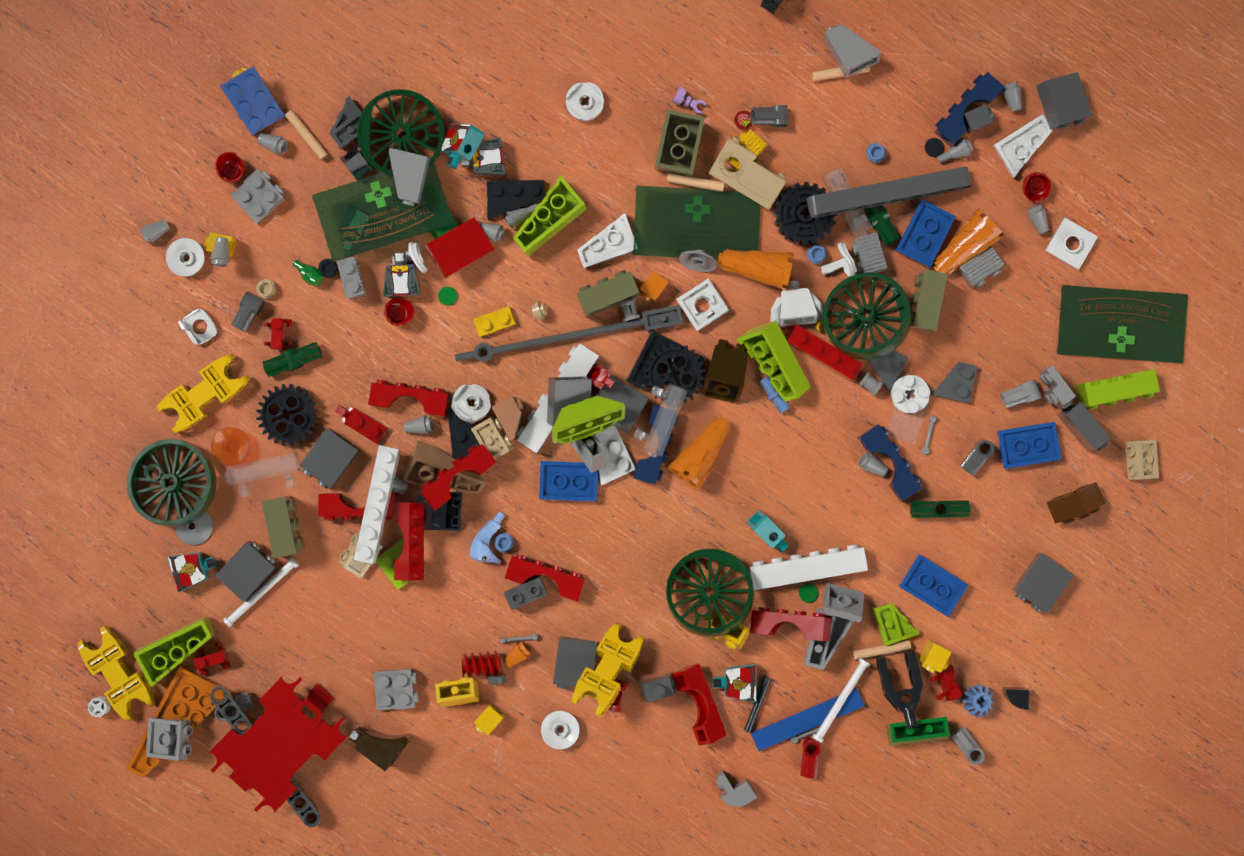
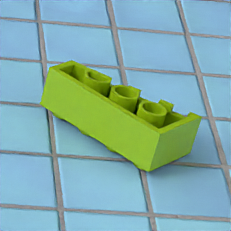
[513,175,587,257]
[737,320,811,402]
[1075,369,1160,410]
[133,615,215,687]

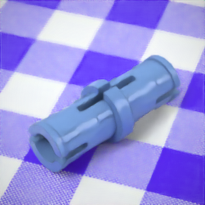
[759,376,790,414]

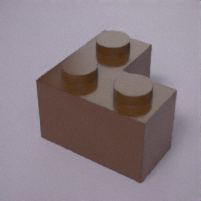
[1046,482,1105,524]

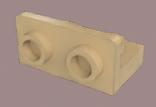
[471,416,513,459]
[1125,440,1159,480]
[339,531,383,578]

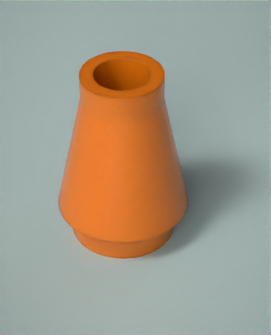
[503,641,532,668]

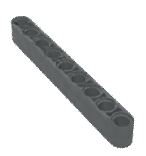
[806,167,972,218]
[210,685,321,827]

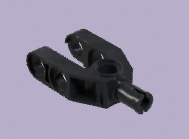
[876,650,923,729]

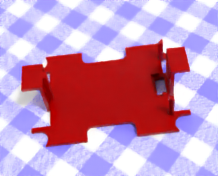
[208,676,348,813]

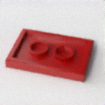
[425,217,495,278]

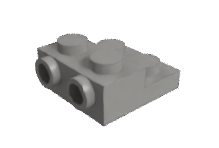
[231,169,285,225]
[1038,365,1076,409]
[822,583,864,623]
[373,668,419,711]
[146,717,193,761]

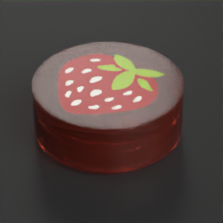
[734,110,752,131]

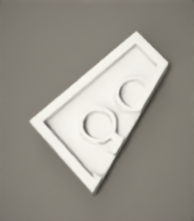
[993,114,1053,178]
[577,213,638,268]
[595,426,636,485]

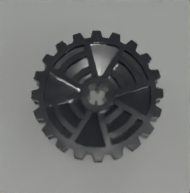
[773,182,837,246]

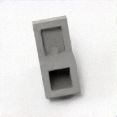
[715,770,757,807]

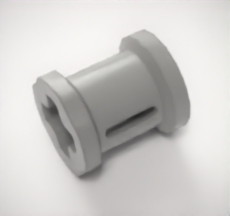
[619,299,640,322]
[858,371,884,396]

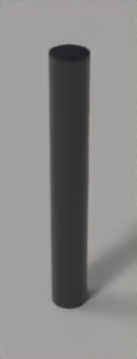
[744,676,771,733]

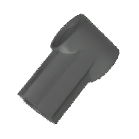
[750,105,789,127]
[231,291,265,332]
[960,439,994,476]

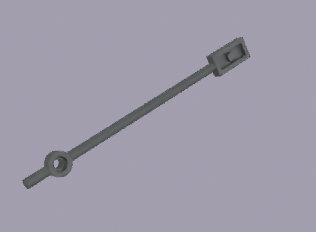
[455,305,683,362]

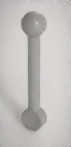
[921,415,937,454]
[499,633,539,643]
[790,727,820,743]

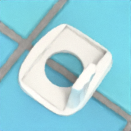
[392,242,429,273]
[821,242,857,277]
[178,309,217,346]

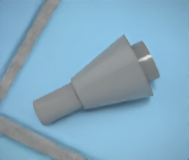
[937,138,973,164]
[505,203,537,229]
[477,221,505,243]

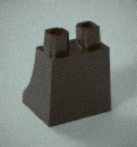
[702,339,748,403]
[349,726,413,771]

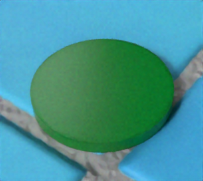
[438,286,457,306]
[799,583,818,603]

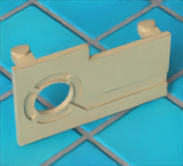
[709,136,787,210]

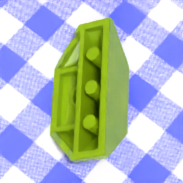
[552,396,625,444]

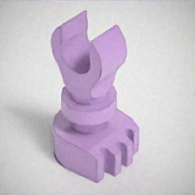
[672,87,706,114]

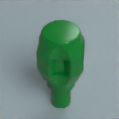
[292,260,324,287]

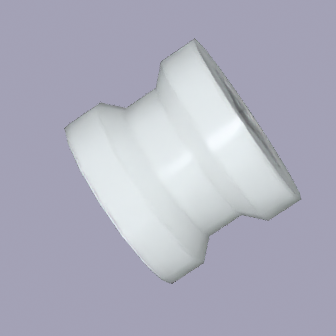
[88,696,111,717]

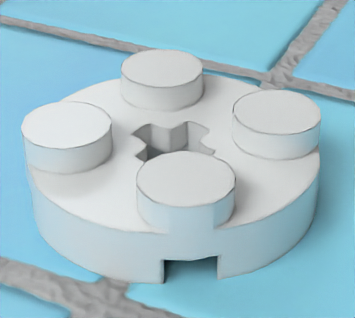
[566,82,604,122]
[891,375,930,413]
[451,384,491,423]

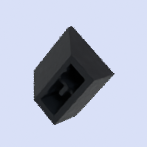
[417,490,462,531]

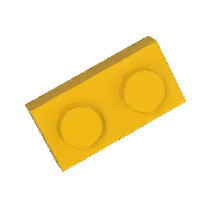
[473,306,516,337]

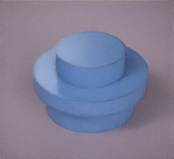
[866,143,886,163]
[807,244,826,264]
[494,533,514,552]

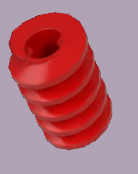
[462,651,502,677]

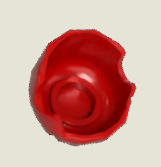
[215,152,245,183]
[1022,172,1052,203]
[384,297,415,327]

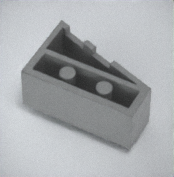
[802,607,854,670]

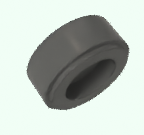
[487,673,507,685]

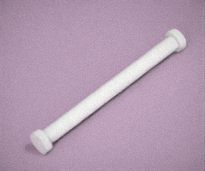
[223,557,299,628]
[812,658,870,743]

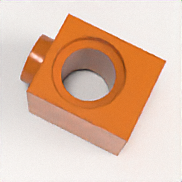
[639,271,669,302]

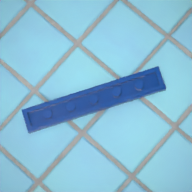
[751,688,864,751]

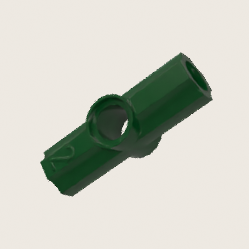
[864,205,899,246]
[262,342,323,377]
[910,500,970,518]

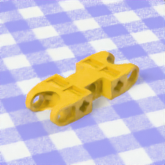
[156,354,251,434]
[572,623,645,717]
[77,625,156,721]

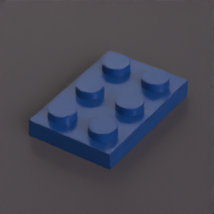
[220,65,285,135]
[895,199,956,268]
[997,422,1061,469]
[539,461,598,502]
[899,554,968,617]

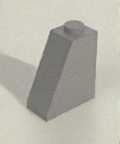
[824,25,881,78]
[389,148,430,206]

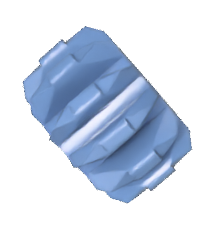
[962,684,996,718]

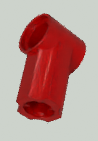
[800,737,821,778]

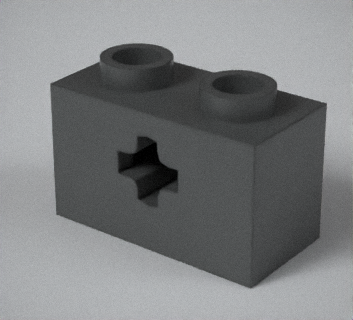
[504,576,548,610]

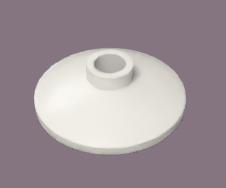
[166,238,205,277]
[541,711,579,749]

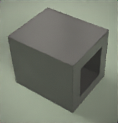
[963,104,994,134]

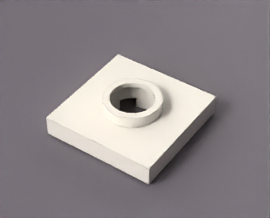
[1045,218,1098,270]
[676,278,729,331]

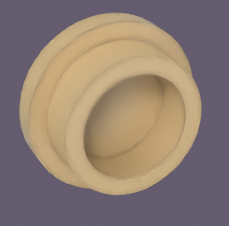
[256,279,276,298]
[532,301,548,320]

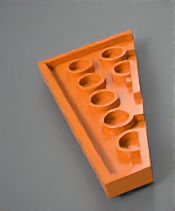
[126,666,232,778]

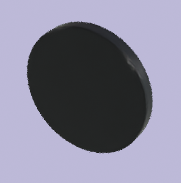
[924,138,944,157]

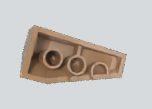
[402,440,487,495]

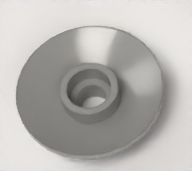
[679,250,717,272]
[175,508,213,545]

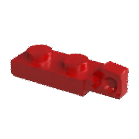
[586,364,615,389]
[334,405,387,444]

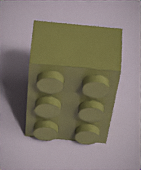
[655,109,705,177]
[910,269,948,333]
[577,270,639,317]
[262,496,305,558]

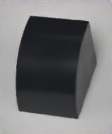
[340,147,372,181]
[1002,687,1029,709]

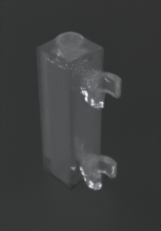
[822,166,873,239]
[634,383,687,458]
[225,453,301,498]

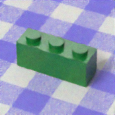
[886,717,950,747]

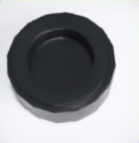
[318,258,338,278]

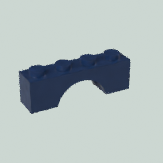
[934,72,1005,147]
[633,404,679,485]
[857,424,922,501]

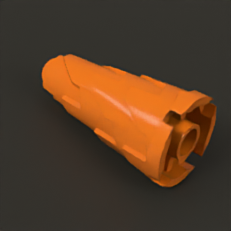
[933,208,1005,275]
[717,249,794,291]
[668,417,731,490]

